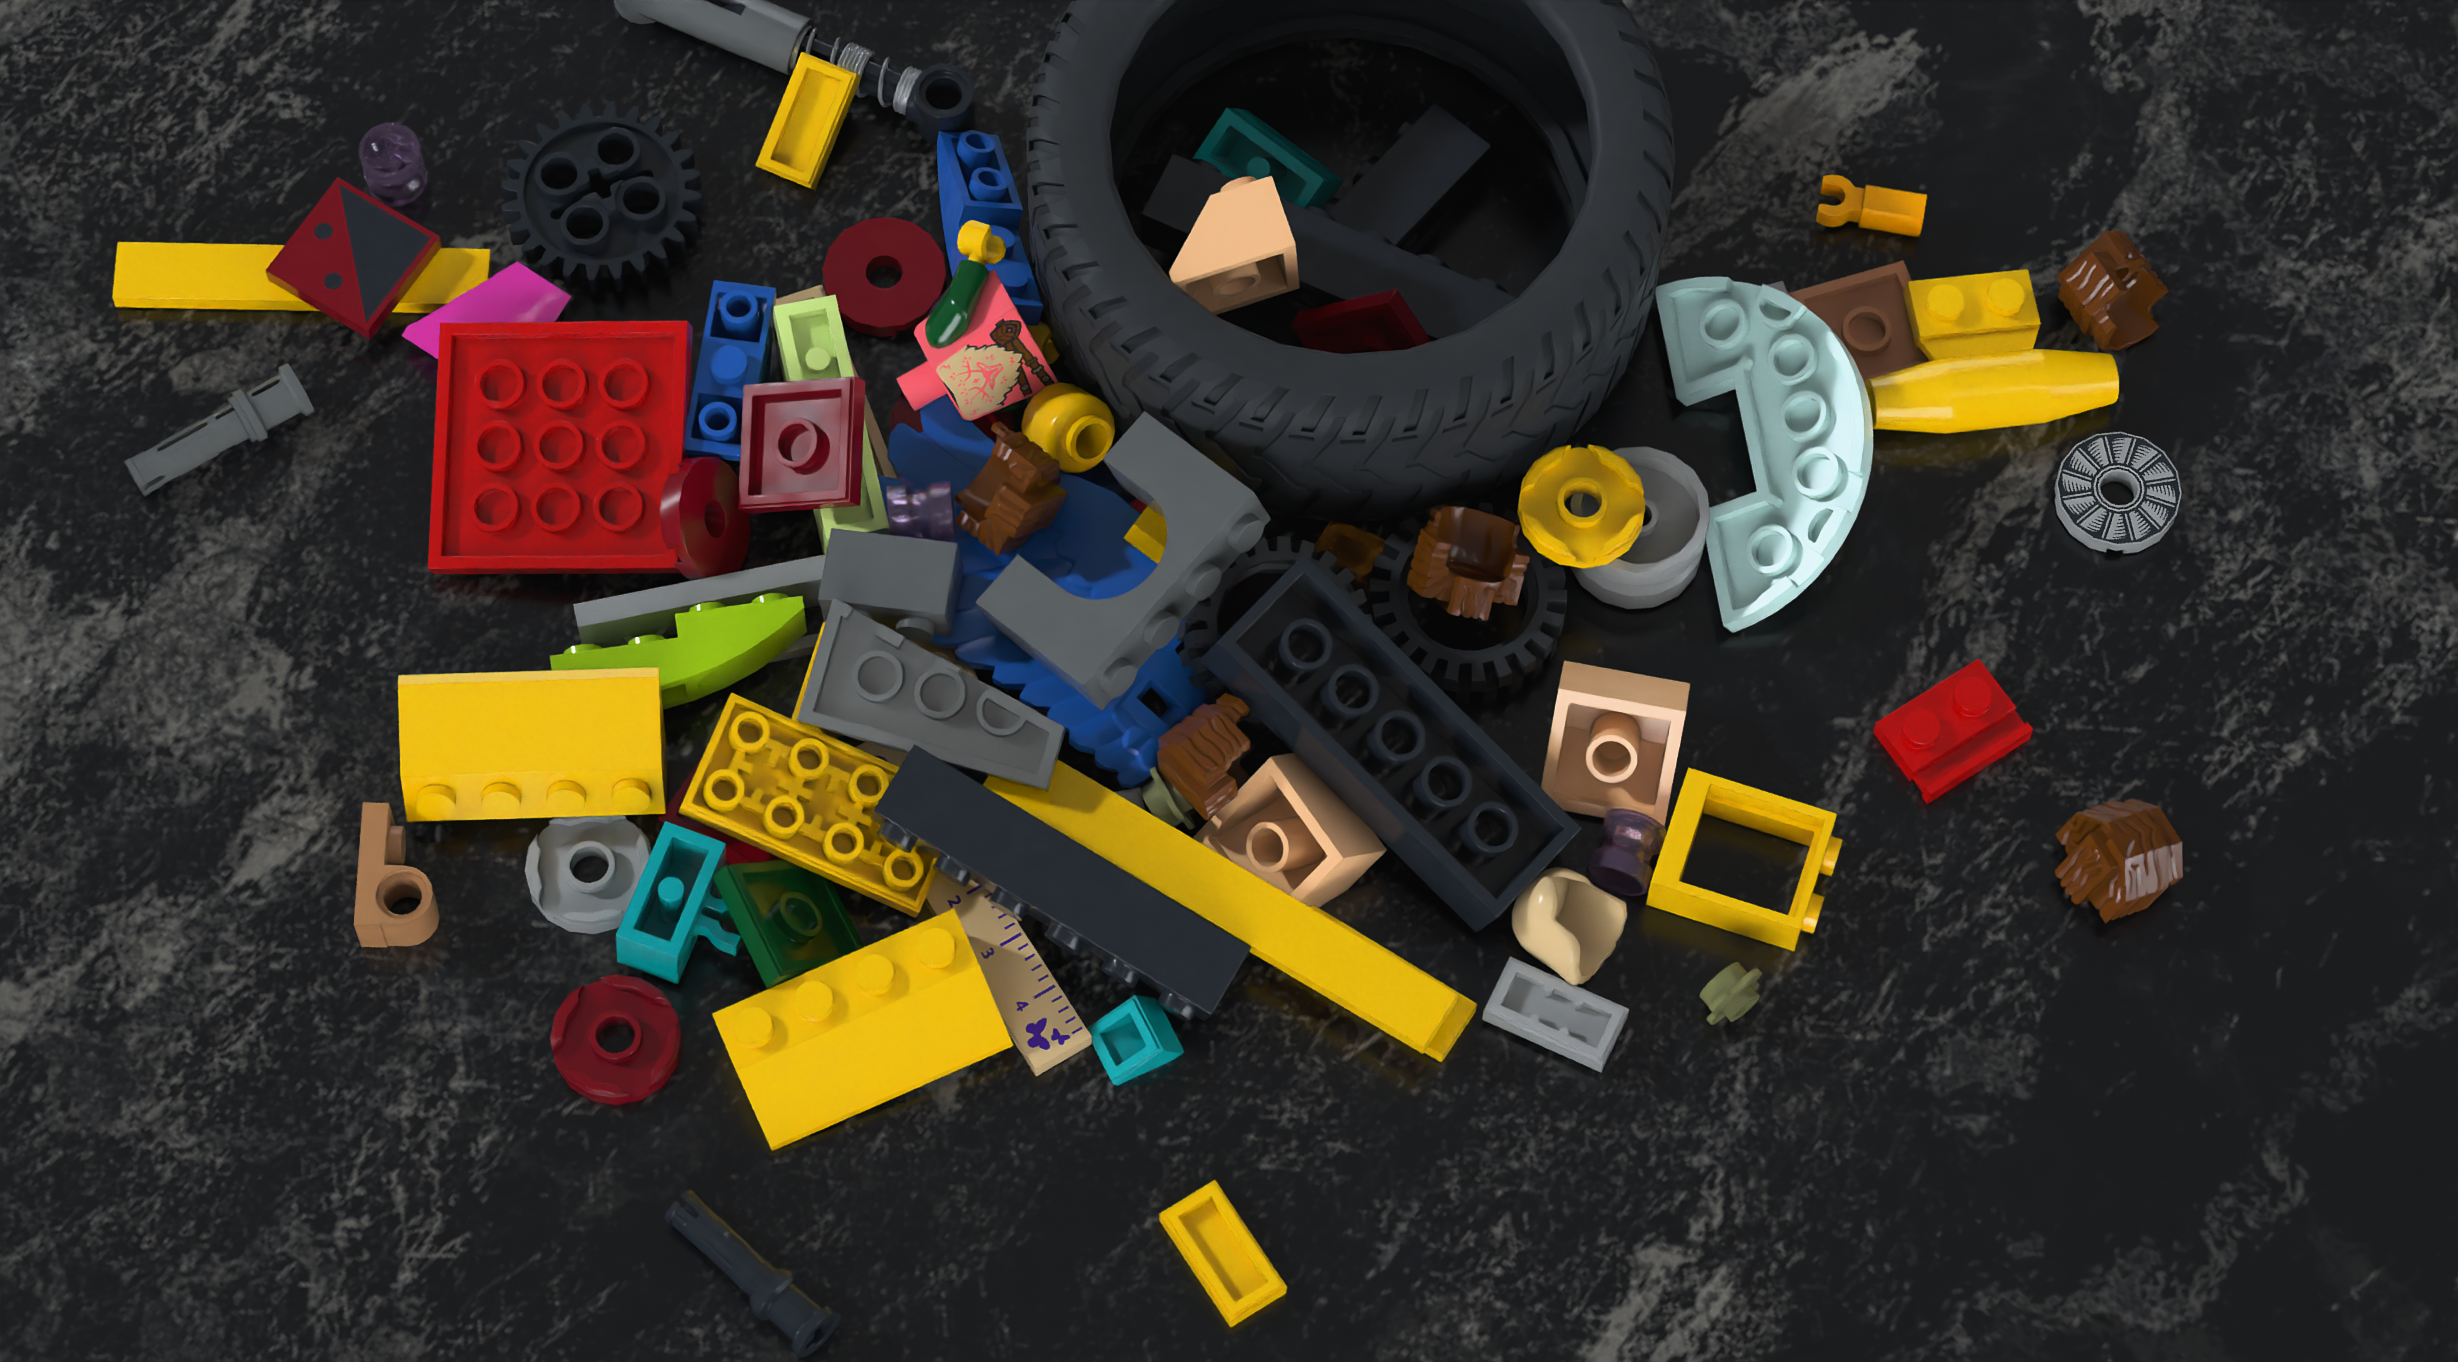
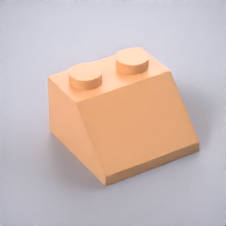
[1169,176,1300,315]
[1541,661,1690,829]
[1193,753,1387,908]

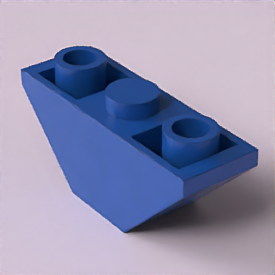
[685,280,776,461]

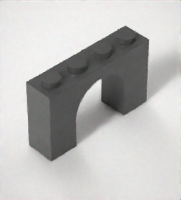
[975,411,1271,711]

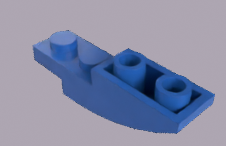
[937,130,1044,326]

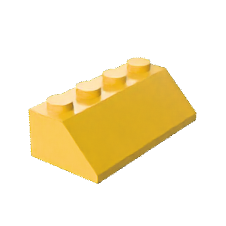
[398,667,668,822]
[712,908,1013,1151]

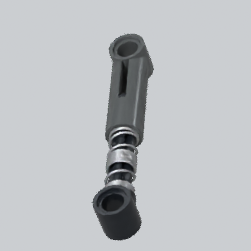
[614,0,976,146]

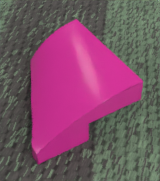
[402,261,571,359]

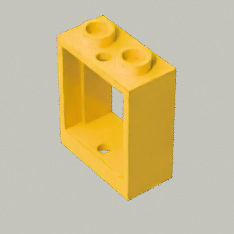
[1646,768,1843,951]

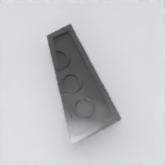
[797,596,1066,792]

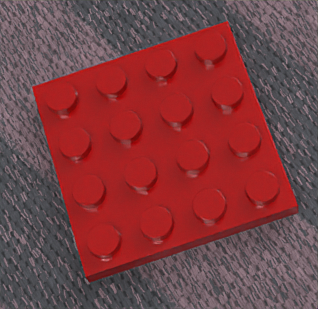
[428,321,693,574]

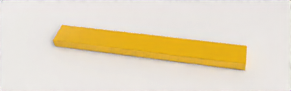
[983,759,1458,1054]

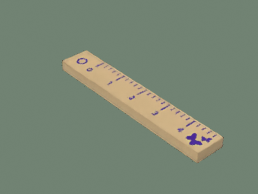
[855,742,1092,1076]

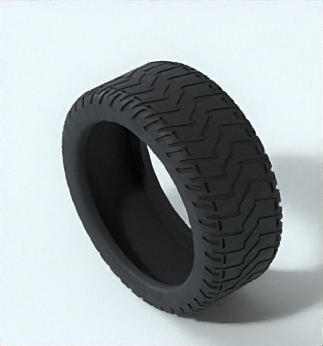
[1026,0,1675,522]

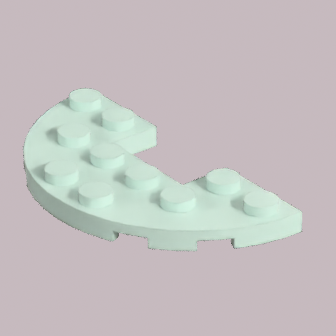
[1655,277,1873,633]

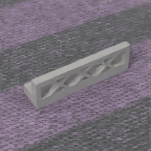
[573,554,826,663]

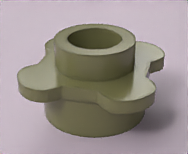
[1140,766,1196,830]
[1700,962,1762,1025]

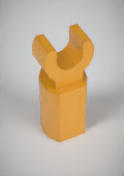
[1815,174,1927,237]

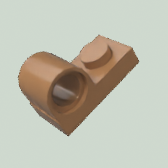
[354,802,440,947]

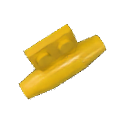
[1864,269,2119,434]

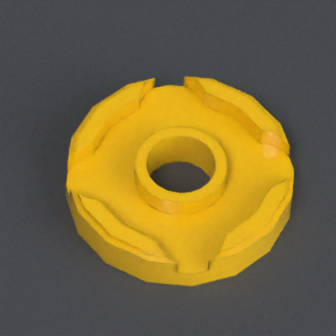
[1517,444,1646,569]

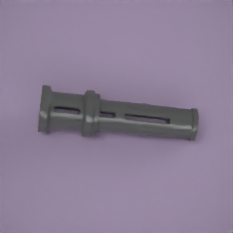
[124,363,315,497]

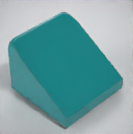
[1087,995,1184,1085]

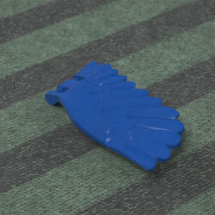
[877,394,1222,789]

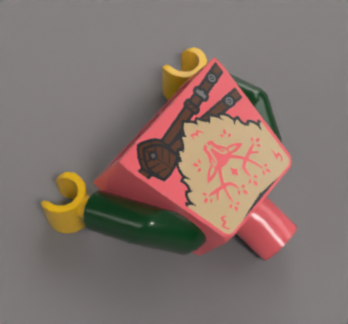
[896,220,1060,421]

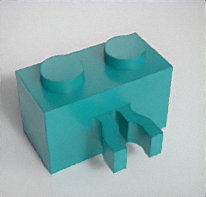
[1192,108,1344,208]
[616,821,741,984]

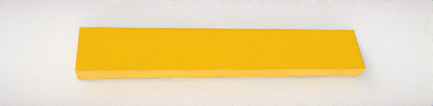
[112,242,492,313]

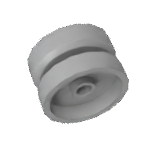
[1569,446,1710,609]

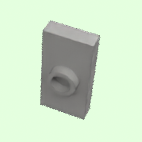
[1482,957,1629,1072]

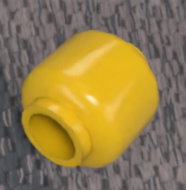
[1021,382,1115,474]

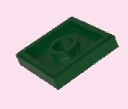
[712,860,864,988]

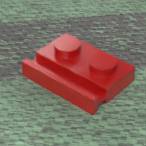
[1873,658,2033,804]

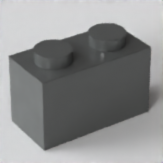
[818,528,964,642]

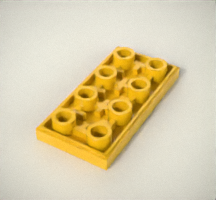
[678,692,937,918]

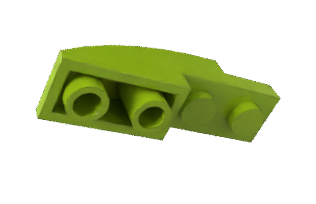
[550,593,807,710]

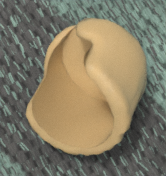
[1512,867,1627,985]

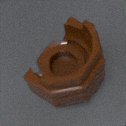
[2056,230,2169,351]
[954,422,1068,556]
[1406,503,1530,621]
[1157,693,1253,821]
[2055,798,2183,923]

